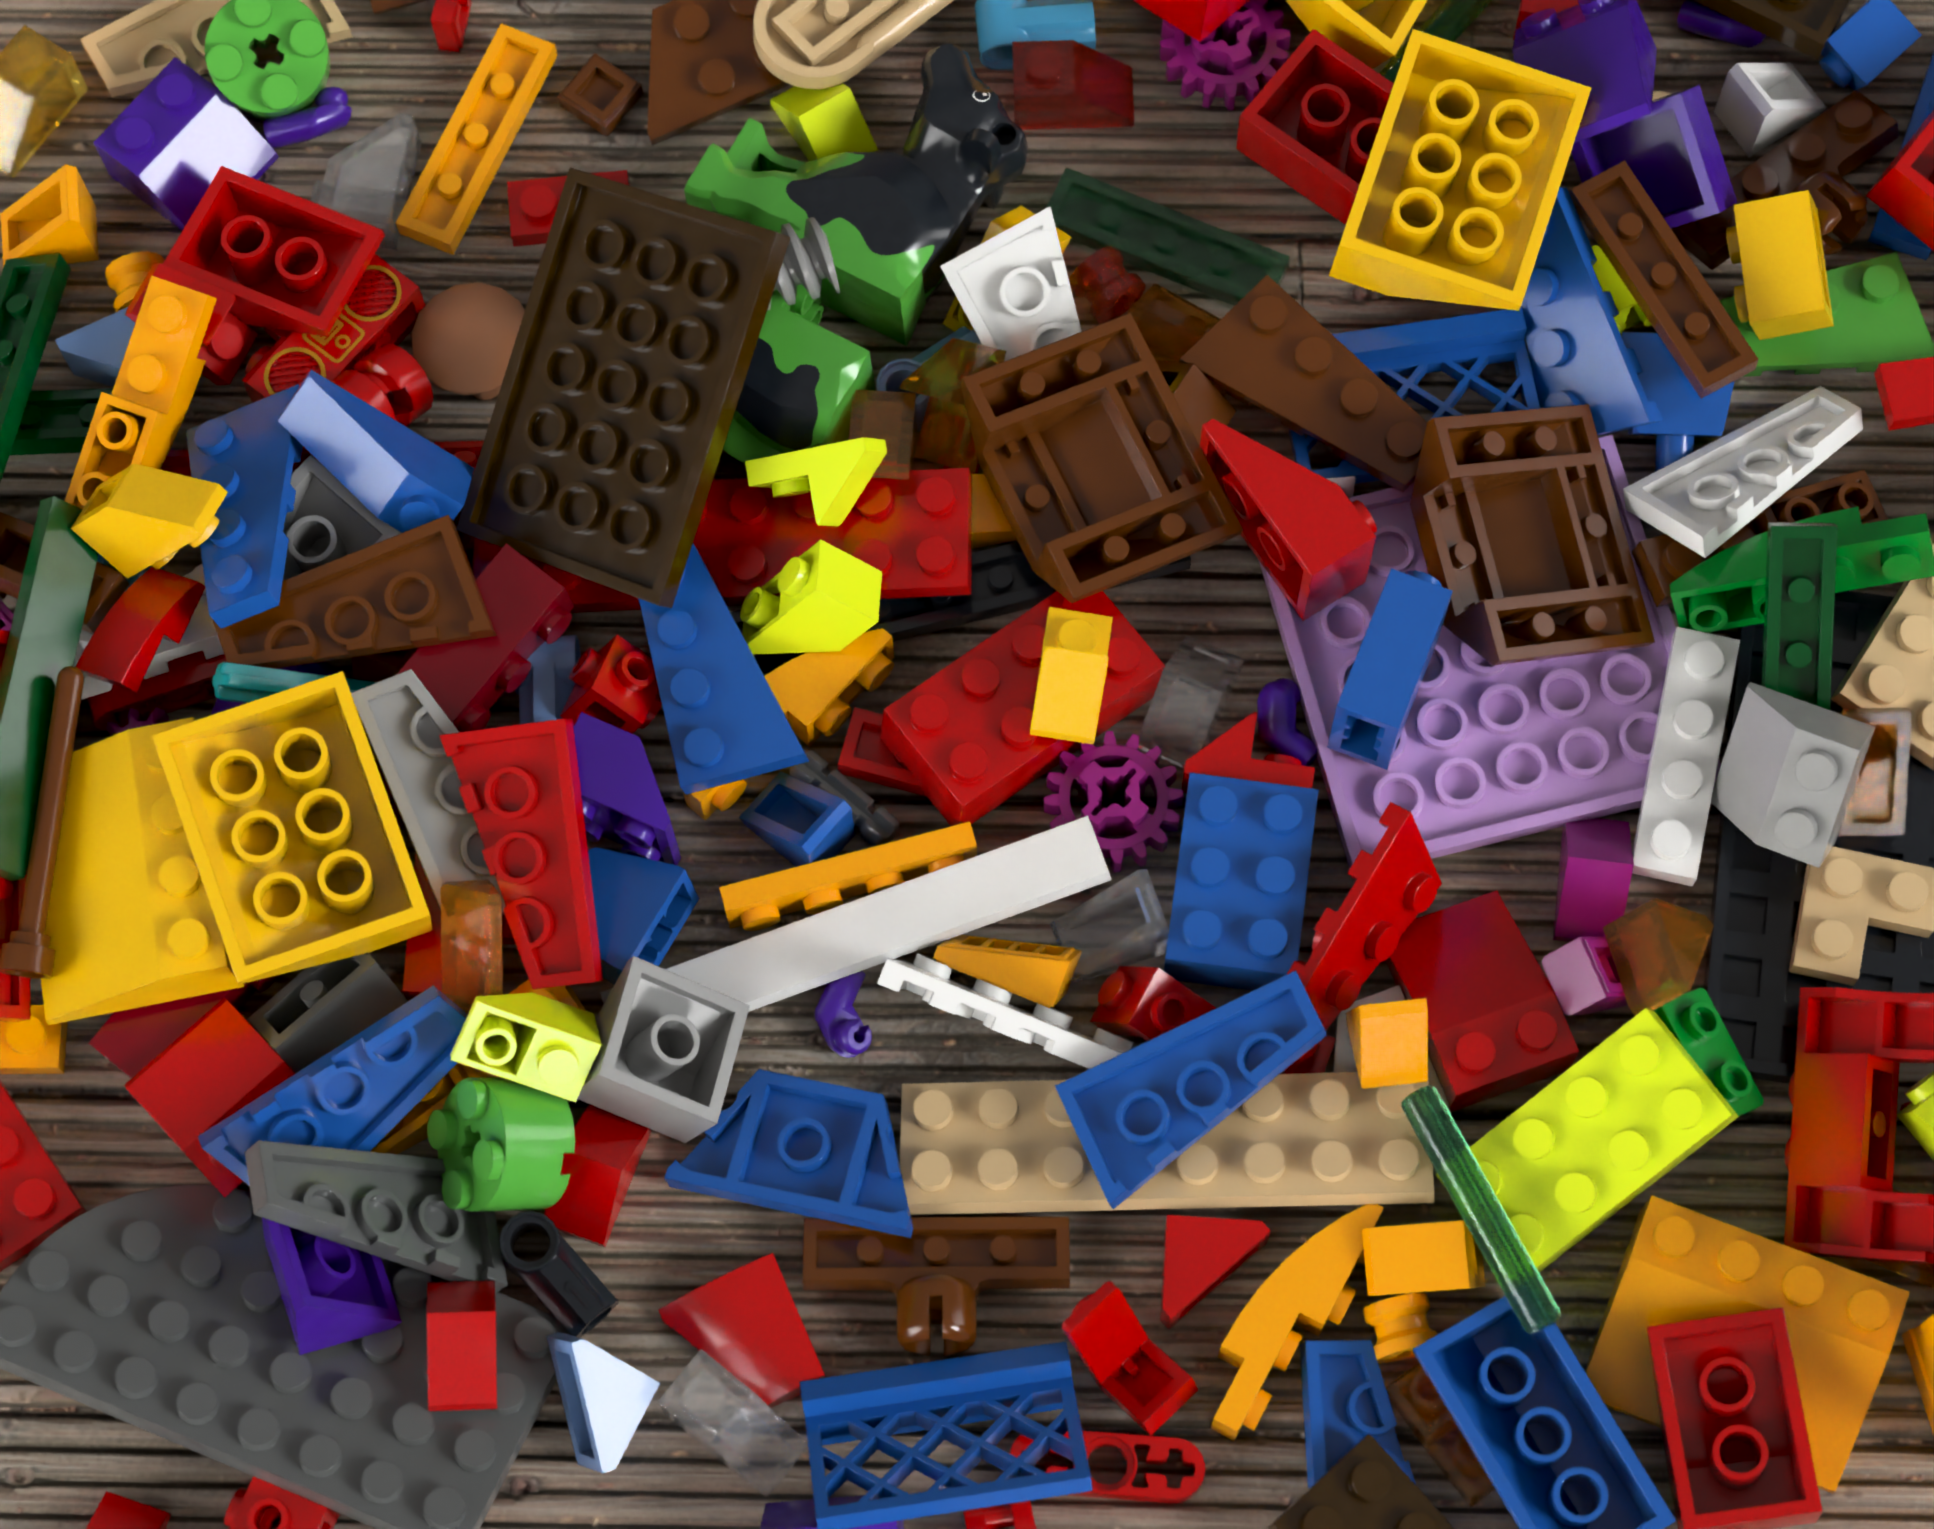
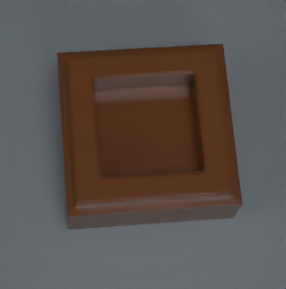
[558,53,644,137]

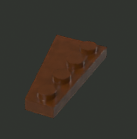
[1179,275,1427,492]
[212,515,496,668]

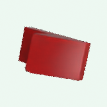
[125,263,258,386]
[1181,712,1315,794]

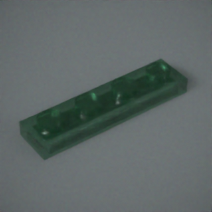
[1046,167,1290,306]

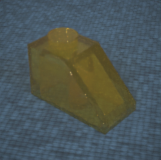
[0,24,88,178]

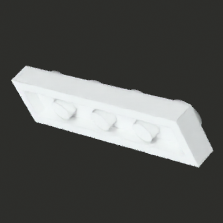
[1632,627,1740,886]

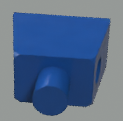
[1620,332,1735,472]
[588,847,700,985]

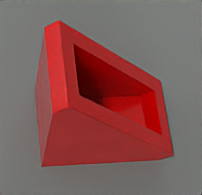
[545,1104,652,1247]
[1160,1215,1271,1330]
[427,1280,497,1411]

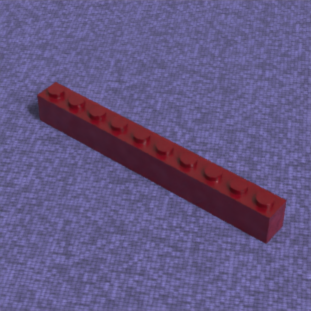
[88,543,575,1078]

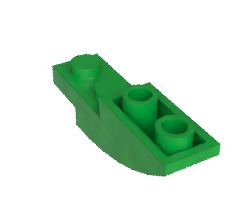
[1670,506,1934,633]

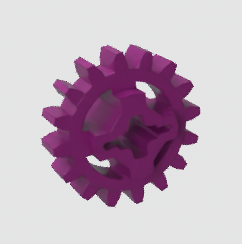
[1159,0,1291,110]
[1044,731,1183,872]

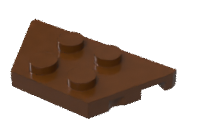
[647,0,791,146]

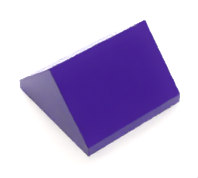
[262,1217,402,1355]

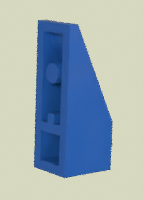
[278,370,475,533]

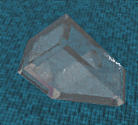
[311,113,421,250]
[657,1349,808,1498]

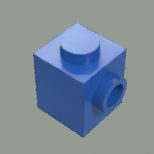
[1819,0,1922,91]

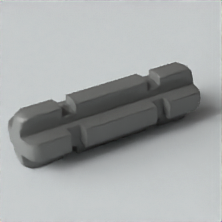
[789,749,900,847]

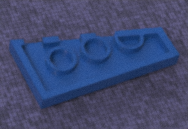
[1521,188,1663,436]
[639,543,809,795]
[198,985,468,1186]

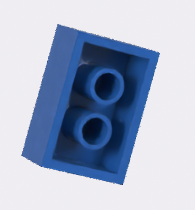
[1164,773,1319,991]

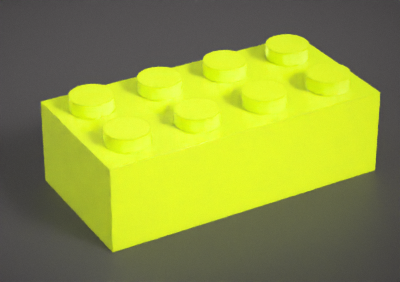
[1435,1008,1739,1282]

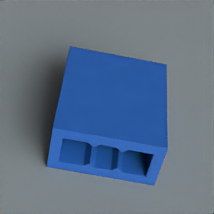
[1327,568,1453,770]

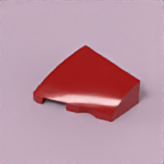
[658,1253,826,1410]

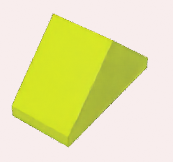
[770,83,878,161]

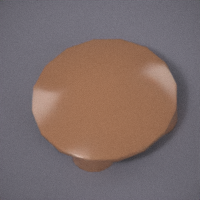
[411,282,525,400]

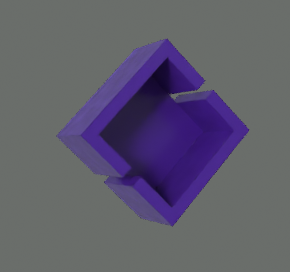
[1571,85,1737,228]

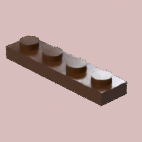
[1570,160,1759,399]

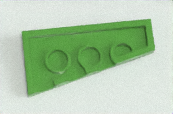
[1719,252,1934,377]

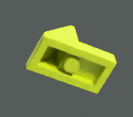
[745,437,887,527]

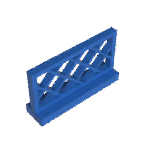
[1288,307,1540,484]
[800,1341,1092,1529]

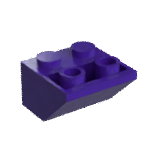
[574,712,681,865]

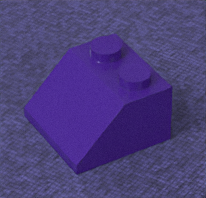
[93,57,279,231]

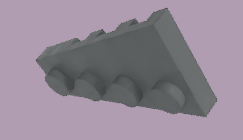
[245,1140,508,1293]

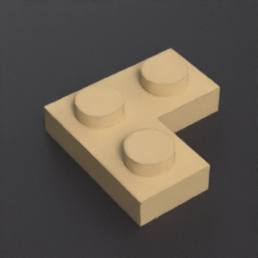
[1788,847,1934,986]

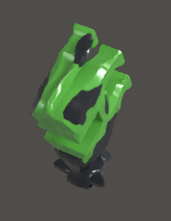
[684,43,1028,463]

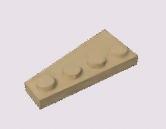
[80,0,352,97]

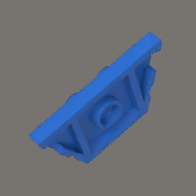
[664,1069,913,1238]

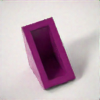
[1553,818,1634,942]

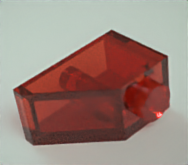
[1012,40,1135,130]

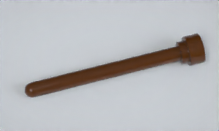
[0,666,84,979]

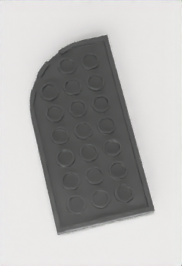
[0,1185,569,1529]

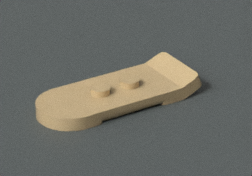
[753,0,954,89]

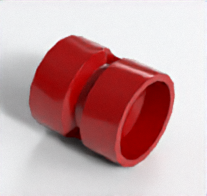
[331,344,434,427]

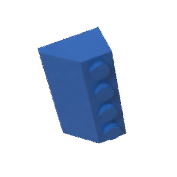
[1412,1282,1676,1529]

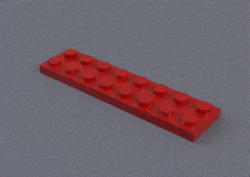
[473,467,972,613]

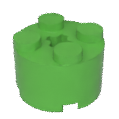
[205,0,330,121]
[427,1077,575,1212]

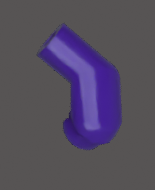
[1677,0,1766,48]
[264,87,352,148]
[1257,678,1317,767]
[814,971,872,1058]

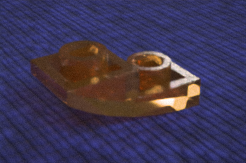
[1386,1362,1495,1507]

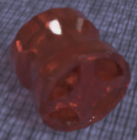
[1069,246,1146,324]

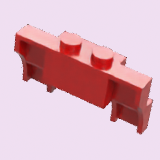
[1784,987,1934,1264]

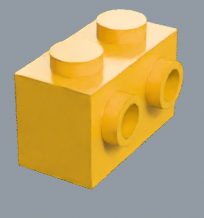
[1726,190,1834,340]

